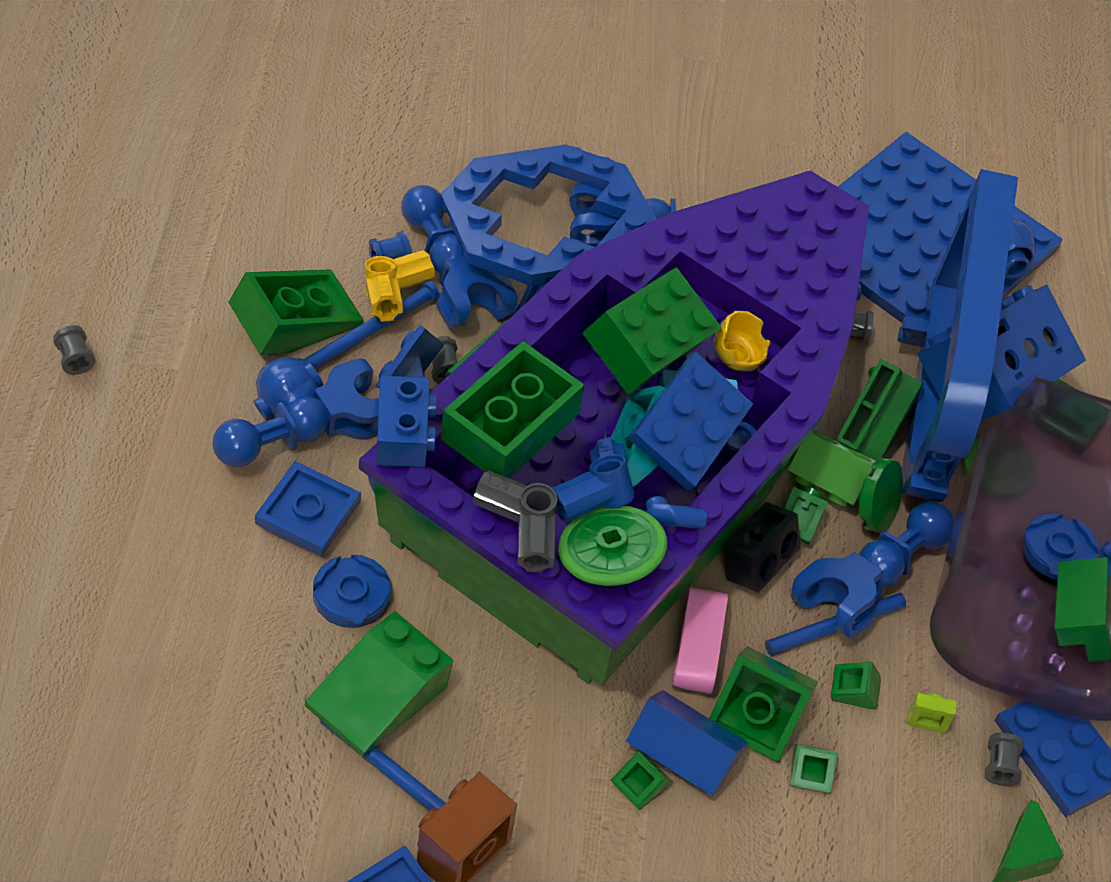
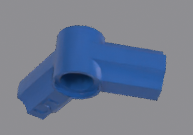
[553,437,635,523]

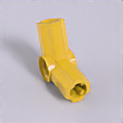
[365,250,435,322]

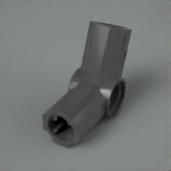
[473,470,558,572]

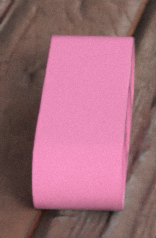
[672,586,728,695]

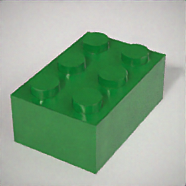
[582,267,722,395]
[441,341,584,478]

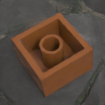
[417,771,518,882]

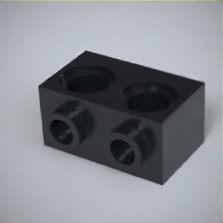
[723,502,800,593]

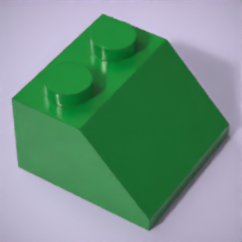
[709,646,818,762]

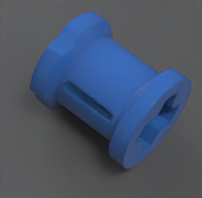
[368,231,412,259]

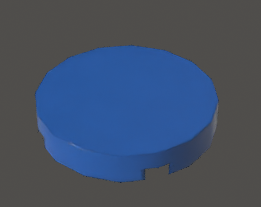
[1022,513,1099,580]
[313,555,391,628]

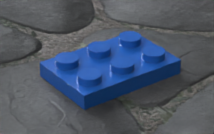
[629,352,753,491]
[994,683,1111,818]

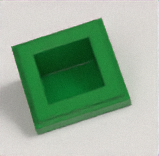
[830,662,881,709]
[790,744,838,793]
[610,751,673,810]

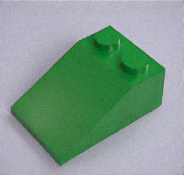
[228,269,364,355]
[304,611,454,757]

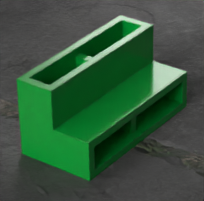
[836,359,924,461]
[1055,557,1111,662]

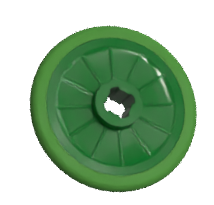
[558,506,667,586]

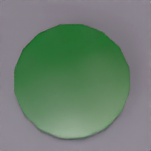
[858,458,903,533]

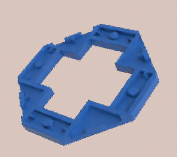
[441,144,657,286]

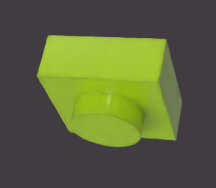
[906,692,957,734]

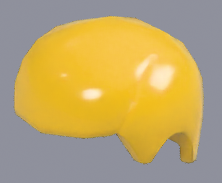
[714,311,770,371]

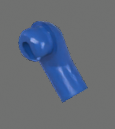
[645,496,707,529]

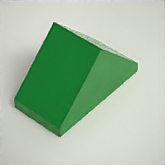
[992,799,1064,882]

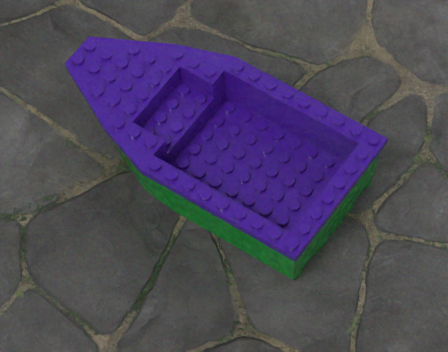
[359,171,869,685]

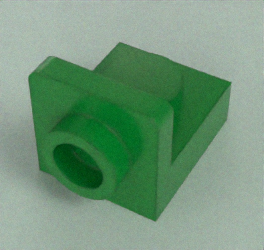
[784,486,828,545]

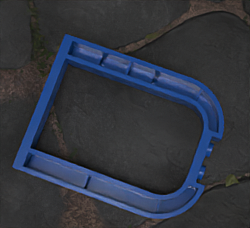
[897,169,1018,502]

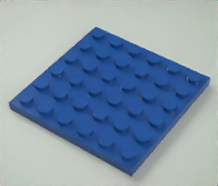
[838,132,1063,323]

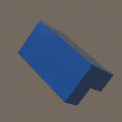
[626,690,748,796]

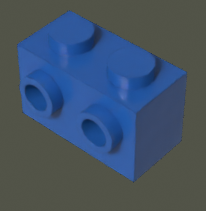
[376,375,436,467]

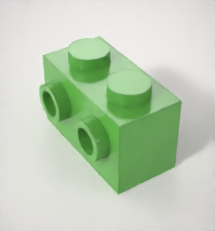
[788,429,876,507]

